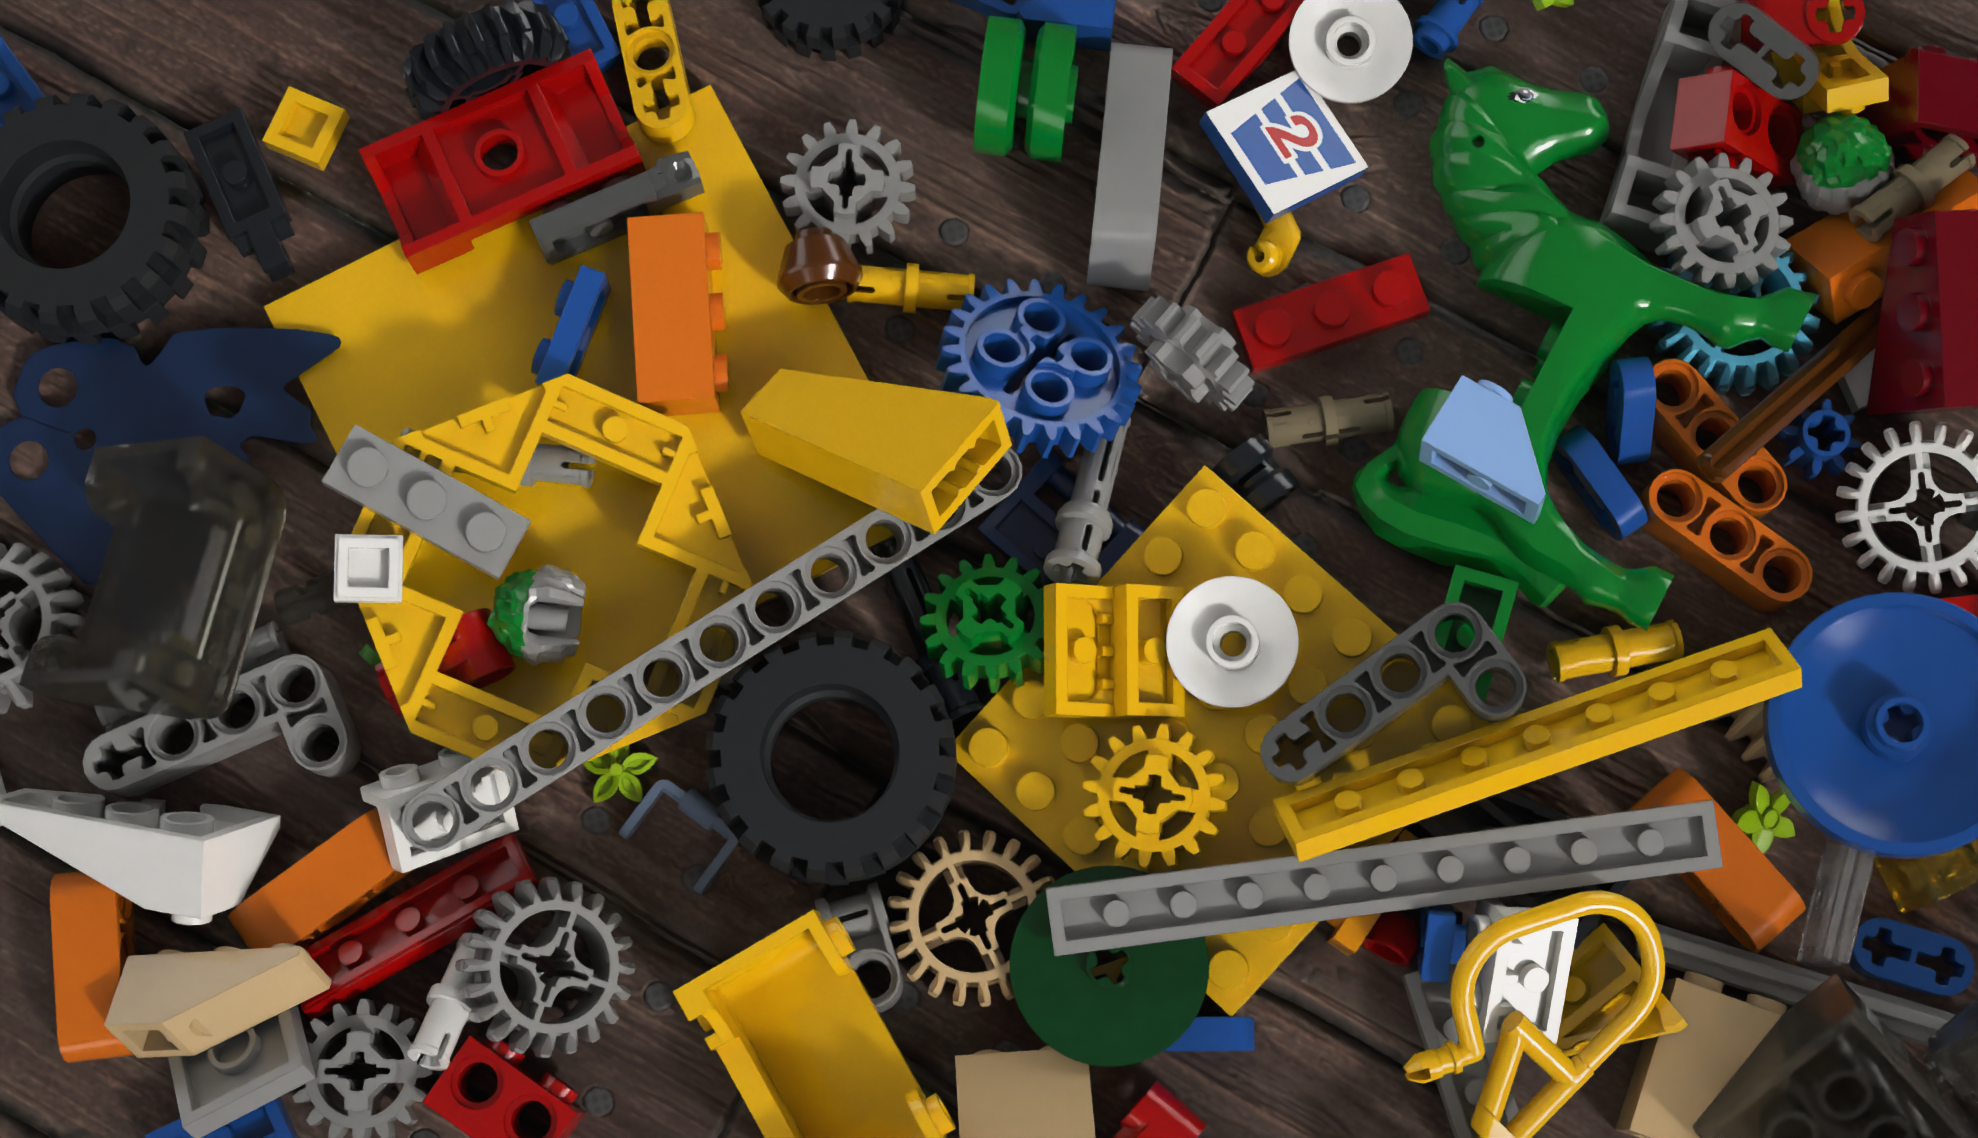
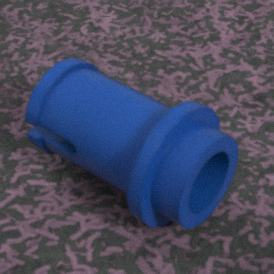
[1413,0,1484,58]

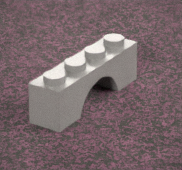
[1599,0,1739,253]

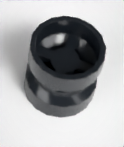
[1212,433,1300,515]

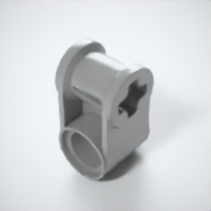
[814,881,904,1013]

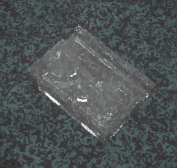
[1796,837,1875,969]

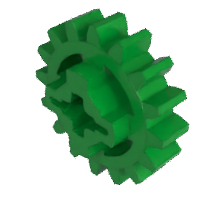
[920,554,1044,693]

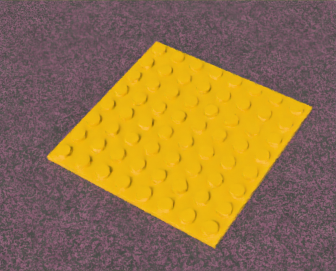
[263,84,894,716]

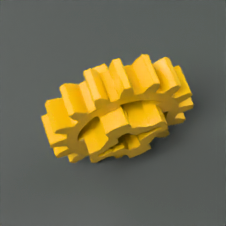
[1082,723,1228,869]

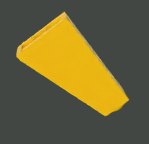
[741,369,1012,535]

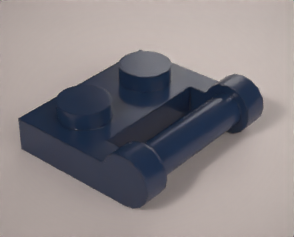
[977,449,1146,588]

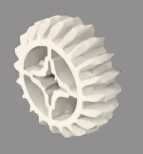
[1835,421,1978,594]

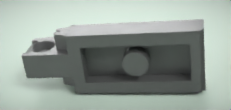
[529,151,705,265]

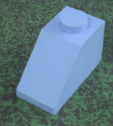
[1419,375,1546,524]

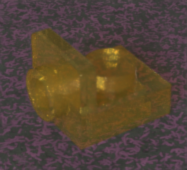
[1873,838,1978,914]

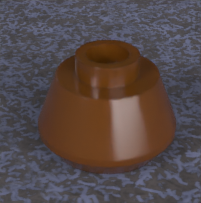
[777,227,863,305]

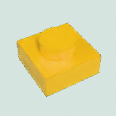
[262,86,350,171]

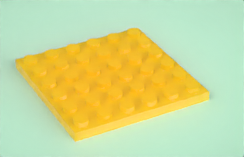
[955,465,1496,1017]

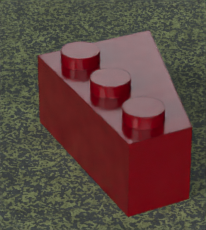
[1855,45,1978,167]
[1866,210,1978,416]

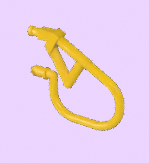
[1403,890,1665,1138]

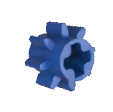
[1774,399,1861,481]

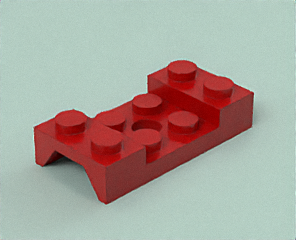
[358,48,646,275]

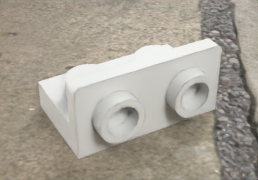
[360,748,519,873]
[1466,898,1579,1044]

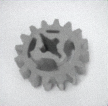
[780,119,916,255]
[1649,153,1794,293]
[1130,296,1255,412]
[292,999,438,1138]

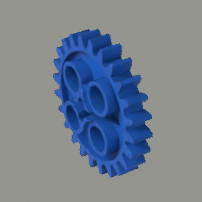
[936,279,1142,459]

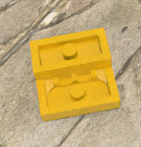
[1044,583,1185,719]

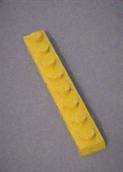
[1273,628,1802,863]

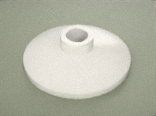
[1288,0,1413,104]
[1166,576,1299,708]

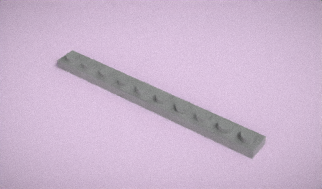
[1045,800,1723,956]

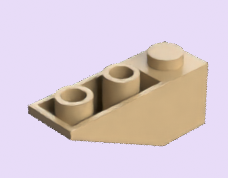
[104,943,332,1058]

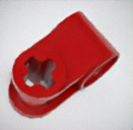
[1741,0,1865,52]

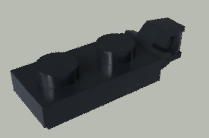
[184,108,296,282]

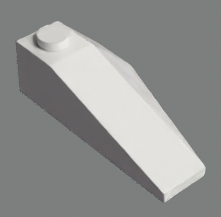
[0,788,281,925]

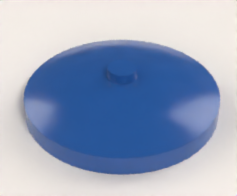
[1763,592,1978,859]

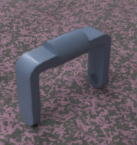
[619,779,740,895]

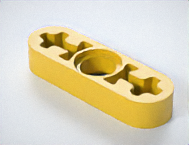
[612,0,695,143]

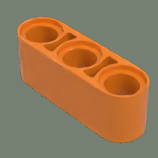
[1652,359,1788,520]
[1638,469,1813,613]
[1628,768,1806,954]
[228,808,412,949]
[50,871,136,1063]

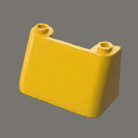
[673,910,956,1138]

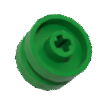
[974,15,1079,163]

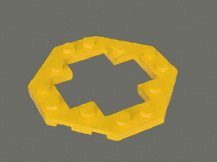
[351,374,753,772]

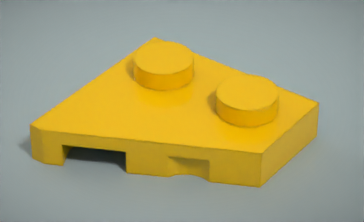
[1555,923,1689,1056]

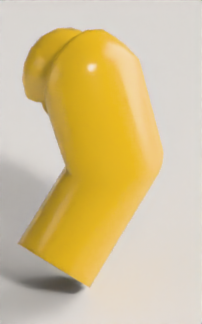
[1246,207,1301,277]

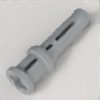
[1043,418,1131,585]

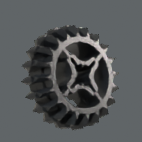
[402,0,572,120]

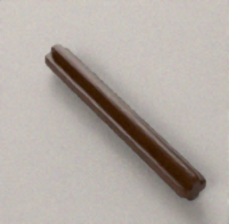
[1696,297,1883,483]

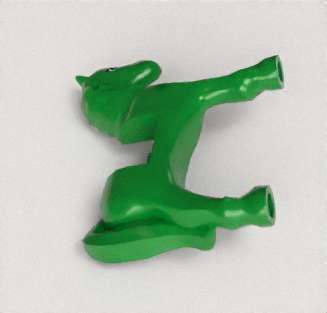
[1352,58,1817,631]

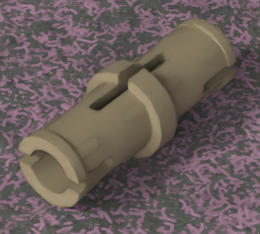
[1848,134,1976,243]
[1262,391,1394,449]

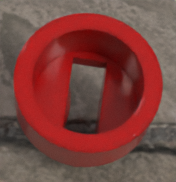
[1362,911,1419,967]

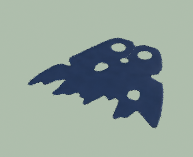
[0,327,341,664]

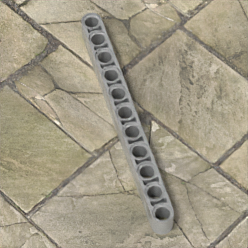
[401,448,1022,852]

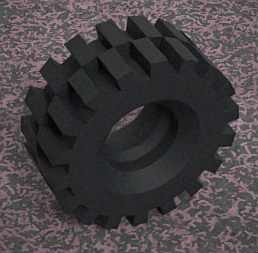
[757,0,907,61]

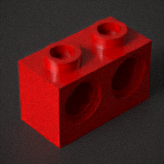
[1670,66,1803,188]
[422,1035,586,1138]

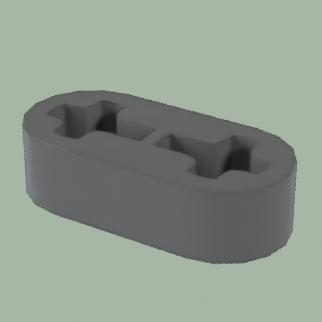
[1708,2,1820,100]

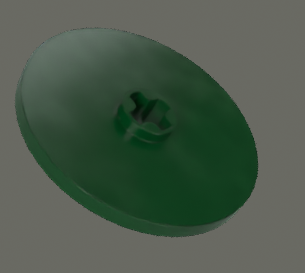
[1010,865,1209,1067]

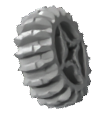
[0,543,89,714]
[455,877,636,1058]

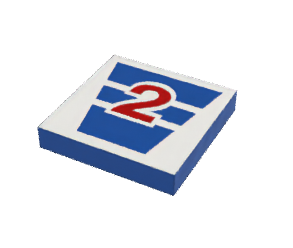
[1199,70,1368,224]

